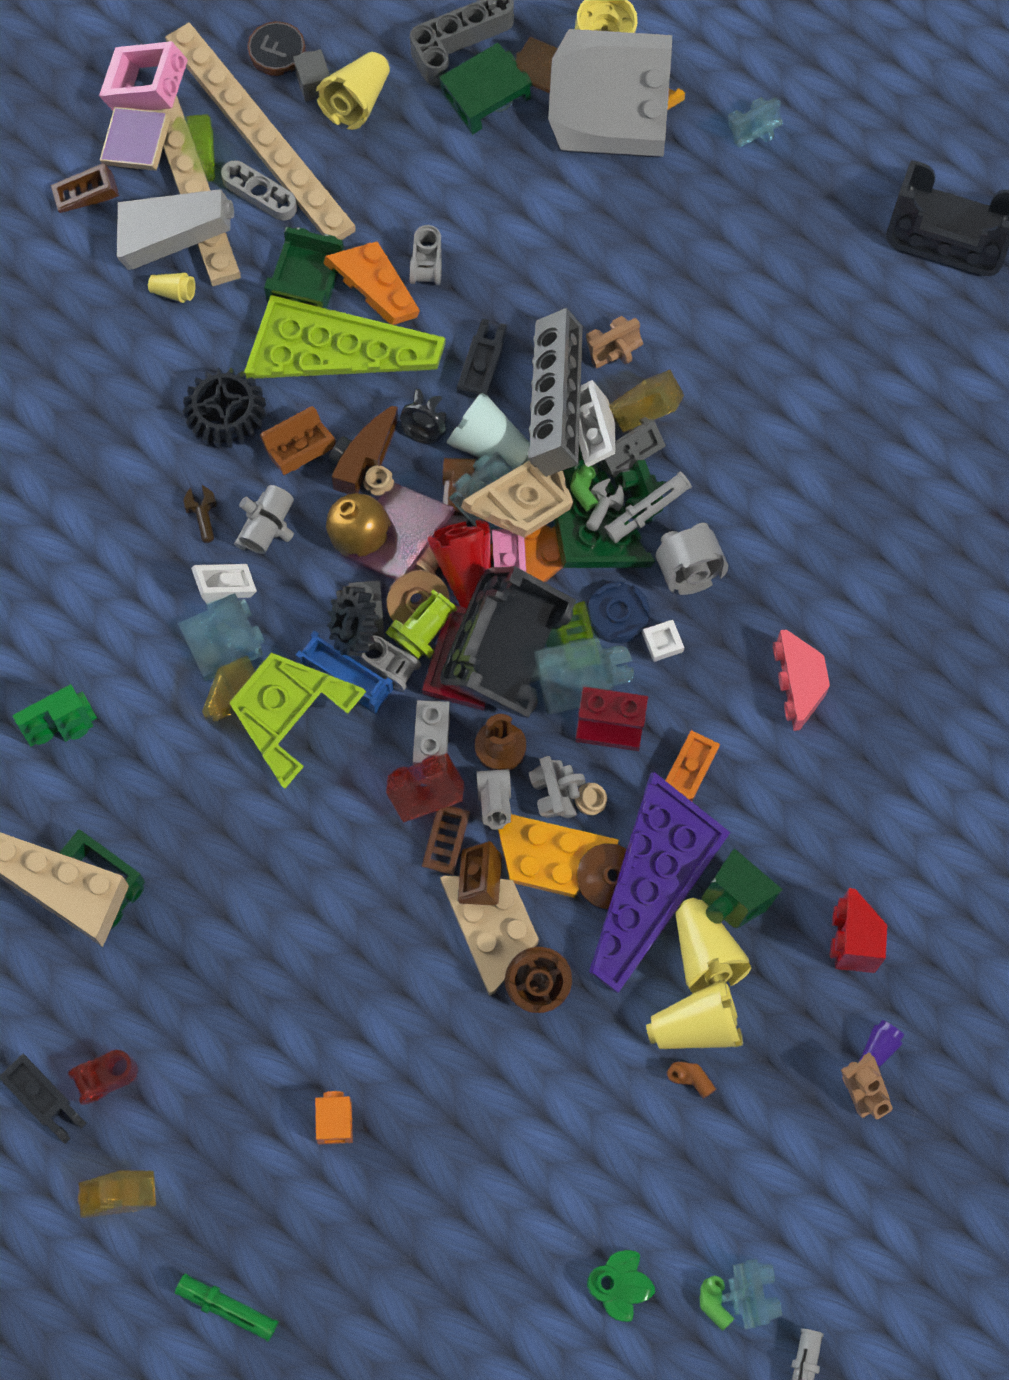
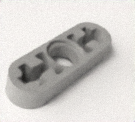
[221,160,297,221]

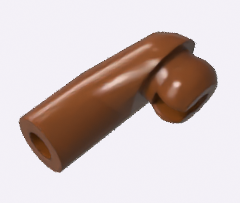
[667,1062,717,1099]

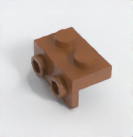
[260,406,336,475]

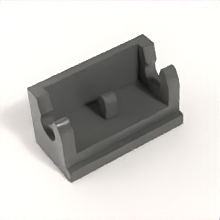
[598,417,666,478]

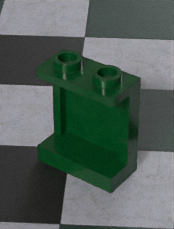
[439,42,532,135]
[264,227,344,309]

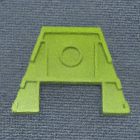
[229,652,366,789]

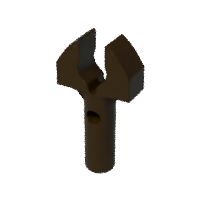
[183,485,217,543]

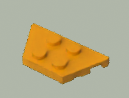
[498,814,619,898]

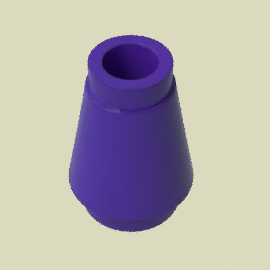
[859,1020,905,1068]

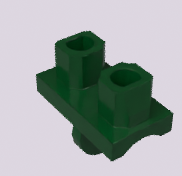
[614,460,669,524]

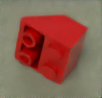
[830,888,887,973]

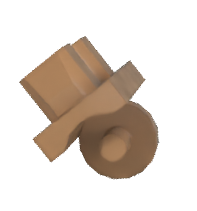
[586,316,643,368]
[841,1053,893,1119]

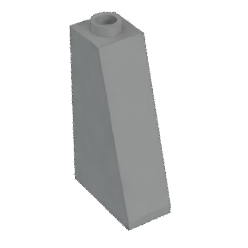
[117,189,234,270]

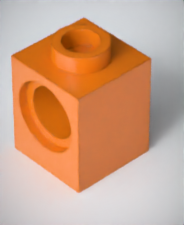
[315,1091,353,1145]

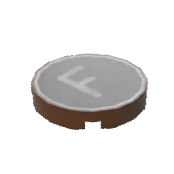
[248,21,306,76]

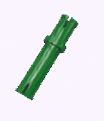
[175,1273,279,1342]

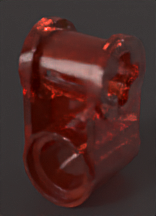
[68,1050,138,1105]

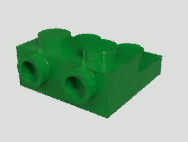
[12,684,97,747]

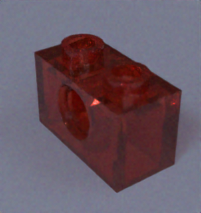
[386,753,464,823]

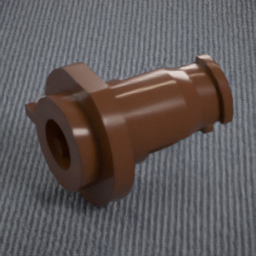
[475,714,526,770]

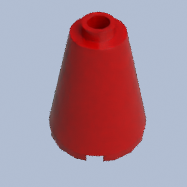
[427,520,491,608]

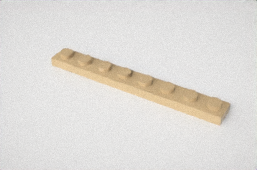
[151,84,241,287]

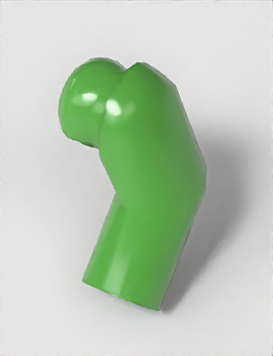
[570,464,598,511]
[700,1276,735,1331]

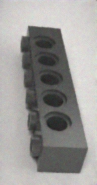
[528,308,583,477]

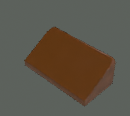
[457,841,502,906]

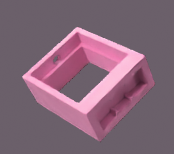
[99,42,188,111]

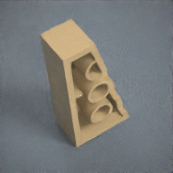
[0,832,129,948]

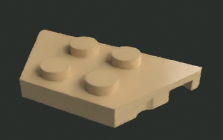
[461,461,573,538]
[440,876,539,996]

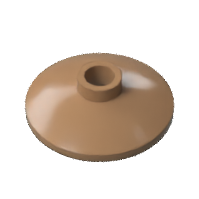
[387,570,450,625]

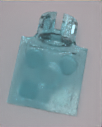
[534,637,634,714]

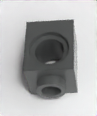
[293,49,330,102]

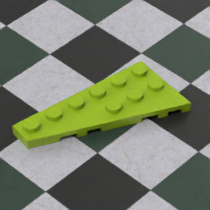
[244,295,445,379]

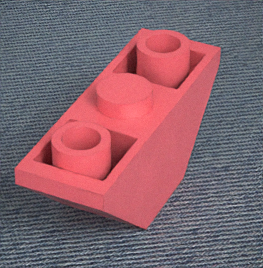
[773,630,830,731]

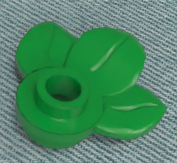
[587,1250,655,1322]

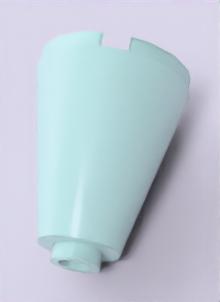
[447,393,530,471]

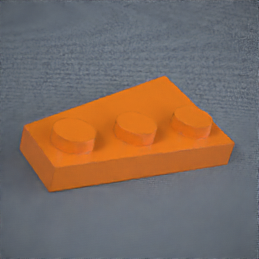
[324,241,420,325]

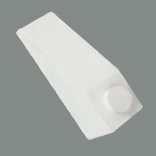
[579,380,615,467]

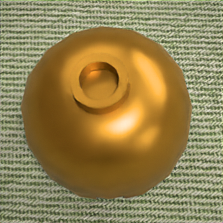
[326,493,391,557]

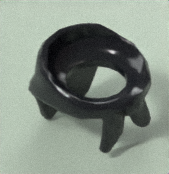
[400,389,446,444]

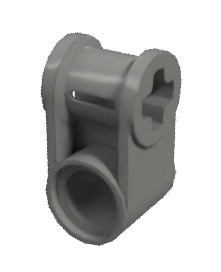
[410,225,442,286]
[360,636,421,692]

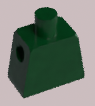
[702,848,783,928]

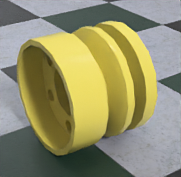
[574,0,638,33]

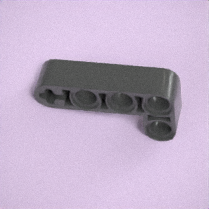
[410,0,514,86]

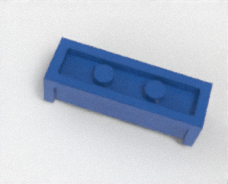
[295,631,394,714]

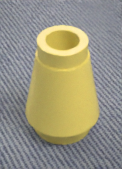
[148,273,195,303]

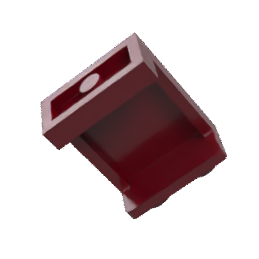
[575,686,648,752]

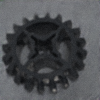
[183,367,266,449]

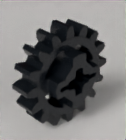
[327,586,379,656]

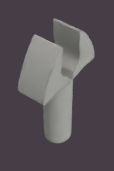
[586,479,624,531]

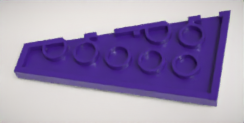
[589,772,731,993]

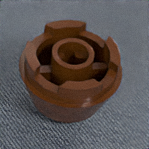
[505,947,572,1013]

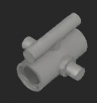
[234,485,294,554]

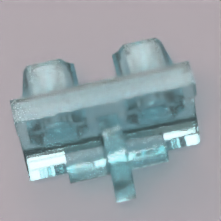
[728,97,783,148]
[721,1259,782,1329]

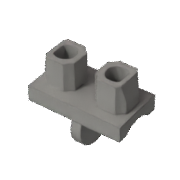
[529,756,586,818]

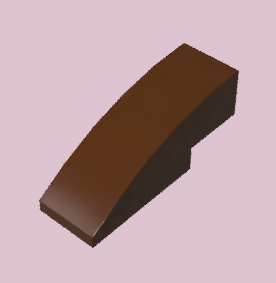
[332,406,399,494]

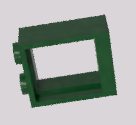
[59,829,145,929]

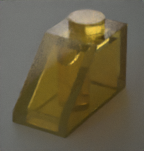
[609,369,684,432]

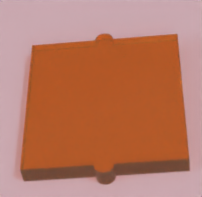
[516,37,558,93]

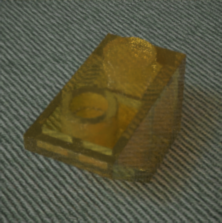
[202,655,255,722]
[78,1170,156,1218]

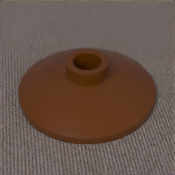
[576,843,627,909]

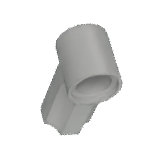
[477,769,511,829]

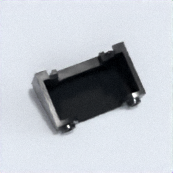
[886,160,1009,276]
[440,566,576,718]

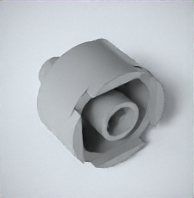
[656,523,728,595]

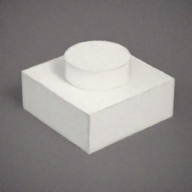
[642,620,684,662]

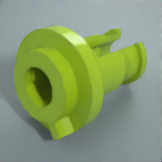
[385,589,457,659]

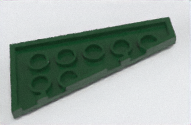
[554,445,655,568]

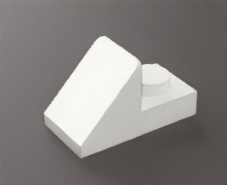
[191,564,257,610]

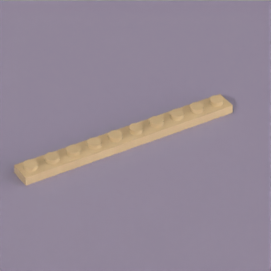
[165,22,355,240]

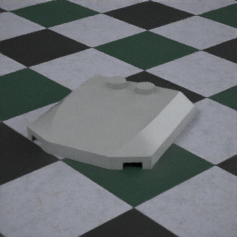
[548,29,672,157]

